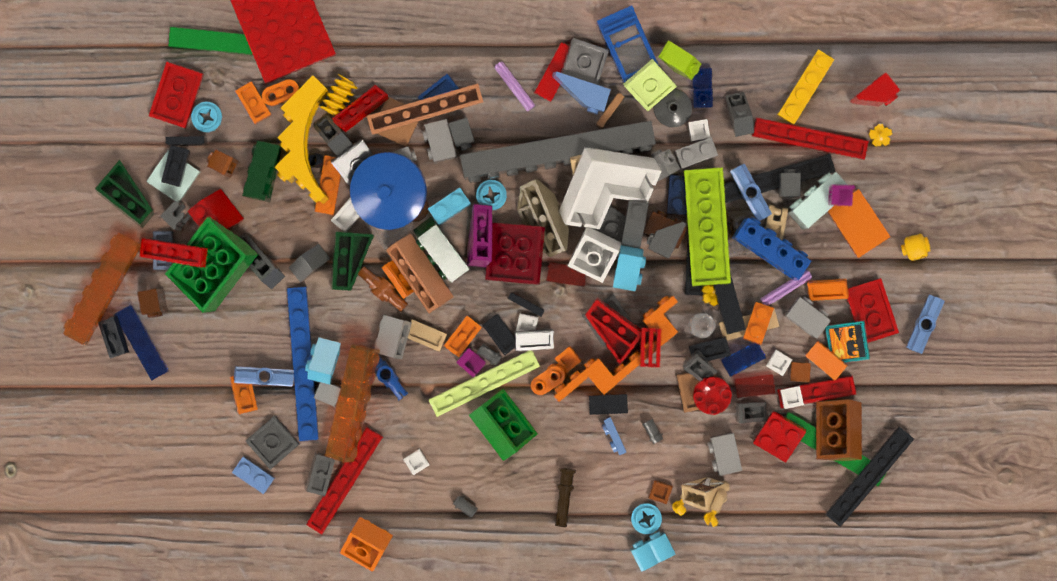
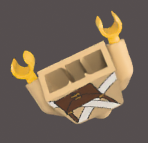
[672,478,730,527]

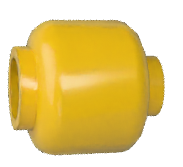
[901,234,931,261]

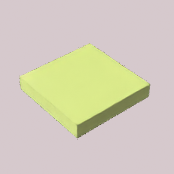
[623,59,677,111]

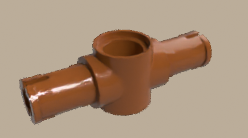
[358,266,408,312]

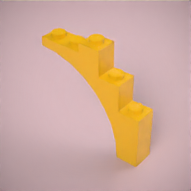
[275,76,330,204]

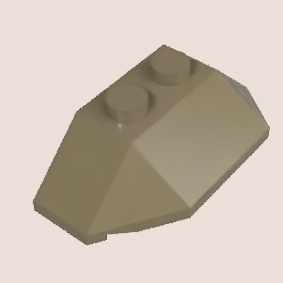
[517,179,569,257]

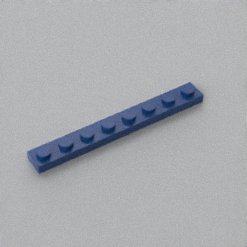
[287,287,319,441]

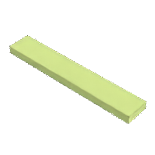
[429,350,540,417]

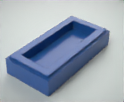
[417,74,459,100]

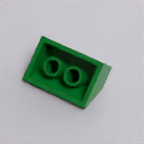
[469,389,538,461]

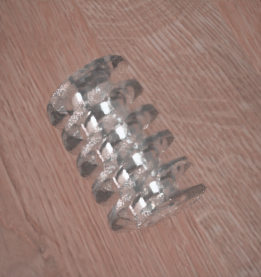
[688,313,715,338]

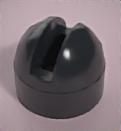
[309,152,324,168]

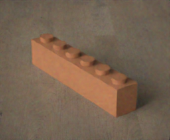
[367,84,483,135]

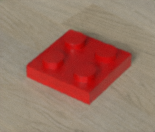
[753,410,806,463]

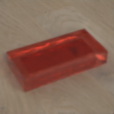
[547,262,586,287]
[734,374,775,398]

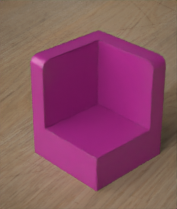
[828,185,855,206]
[456,348,486,378]

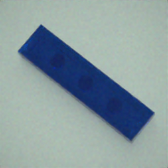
[114,305,169,381]

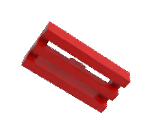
[640,328,661,368]

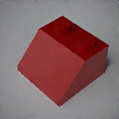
[850,72,900,107]
[187,189,244,231]

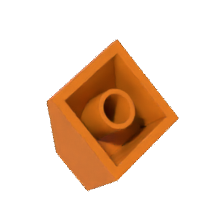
[340,517,393,572]

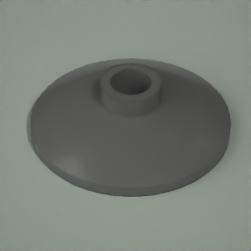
[654,89,692,128]

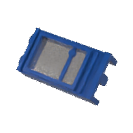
[597,5,660,84]

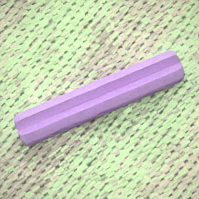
[495,61,535,111]
[760,270,812,306]

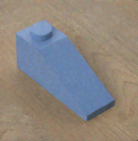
[552,72,611,114]

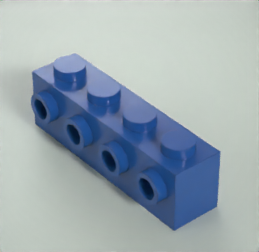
[732,217,811,281]

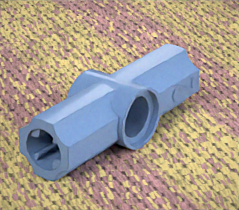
[730,163,772,221]
[906,295,945,354]
[234,366,294,387]

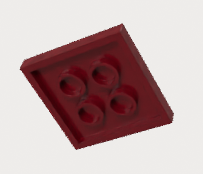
[485,223,545,285]

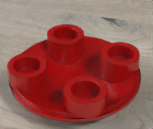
[693,376,732,415]

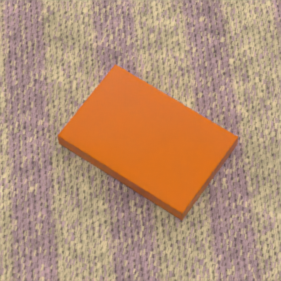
[827,189,890,258]

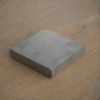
[561,38,609,85]

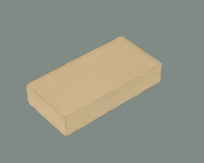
[408,319,447,352]

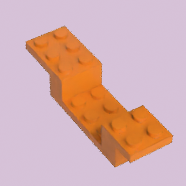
[554,296,678,402]

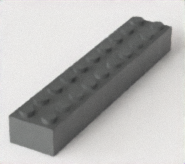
[460,121,656,183]

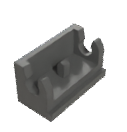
[160,201,191,231]
[305,452,335,496]

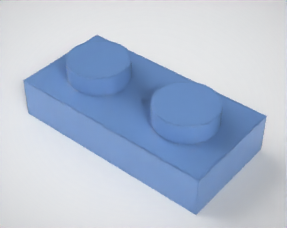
[602,416,626,455]
[232,456,275,494]

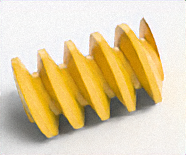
[319,74,358,116]

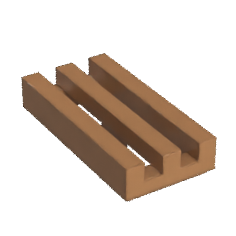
[596,93,624,130]

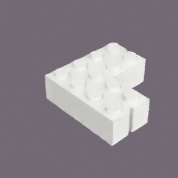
[559,148,661,229]

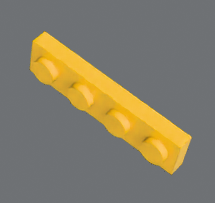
[777,49,835,125]

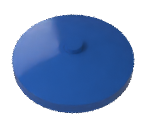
[350,152,427,230]

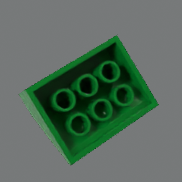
[165,217,258,313]

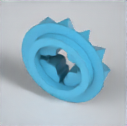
[191,102,222,133]
[476,180,507,210]
[631,503,662,534]

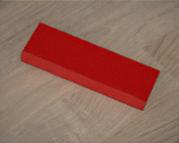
[534,42,569,102]
[332,85,389,132]

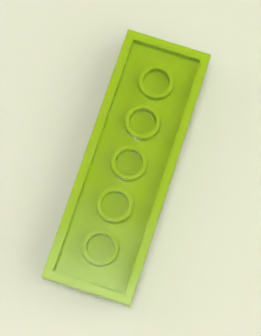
[684,168,731,286]

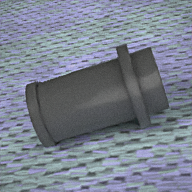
[477,343,502,366]
[642,418,663,444]
[453,495,478,518]

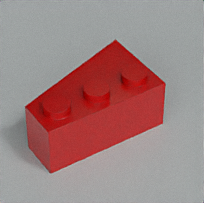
[585,297,641,365]

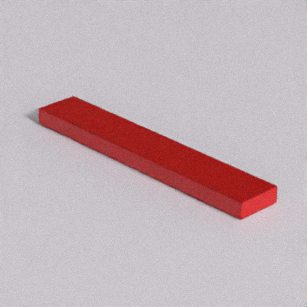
[752,117,869,160]
[306,427,383,535]

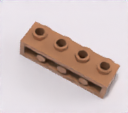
[386,234,454,314]

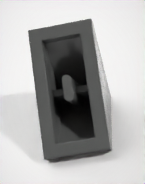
[289,244,330,283]
[682,349,717,381]
[736,402,767,423]

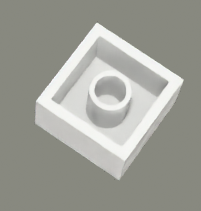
[568,227,621,283]

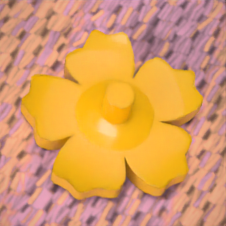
[869,124,892,147]
[701,285,718,307]

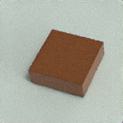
[790,362,811,382]
[648,480,673,504]

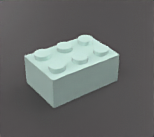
[788,172,847,230]

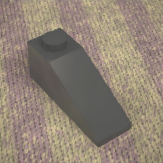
[621,200,648,248]
[239,232,286,289]

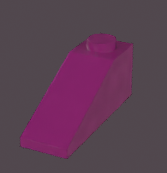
[467,204,492,267]

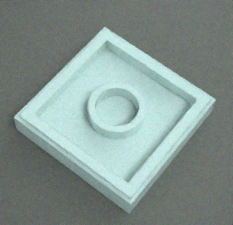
[146,150,200,202]

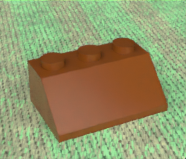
[816,399,862,461]

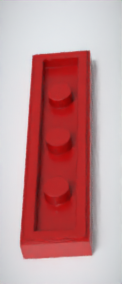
[139,238,208,267]
[777,376,856,408]

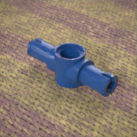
[364,348,409,401]

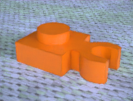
[547,346,582,379]

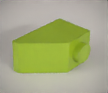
[659,41,701,80]

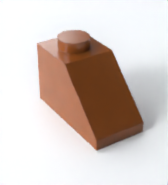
[207,149,239,178]

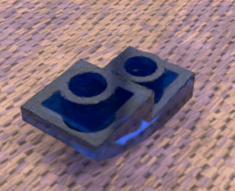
[692,67,713,108]
[721,343,766,377]

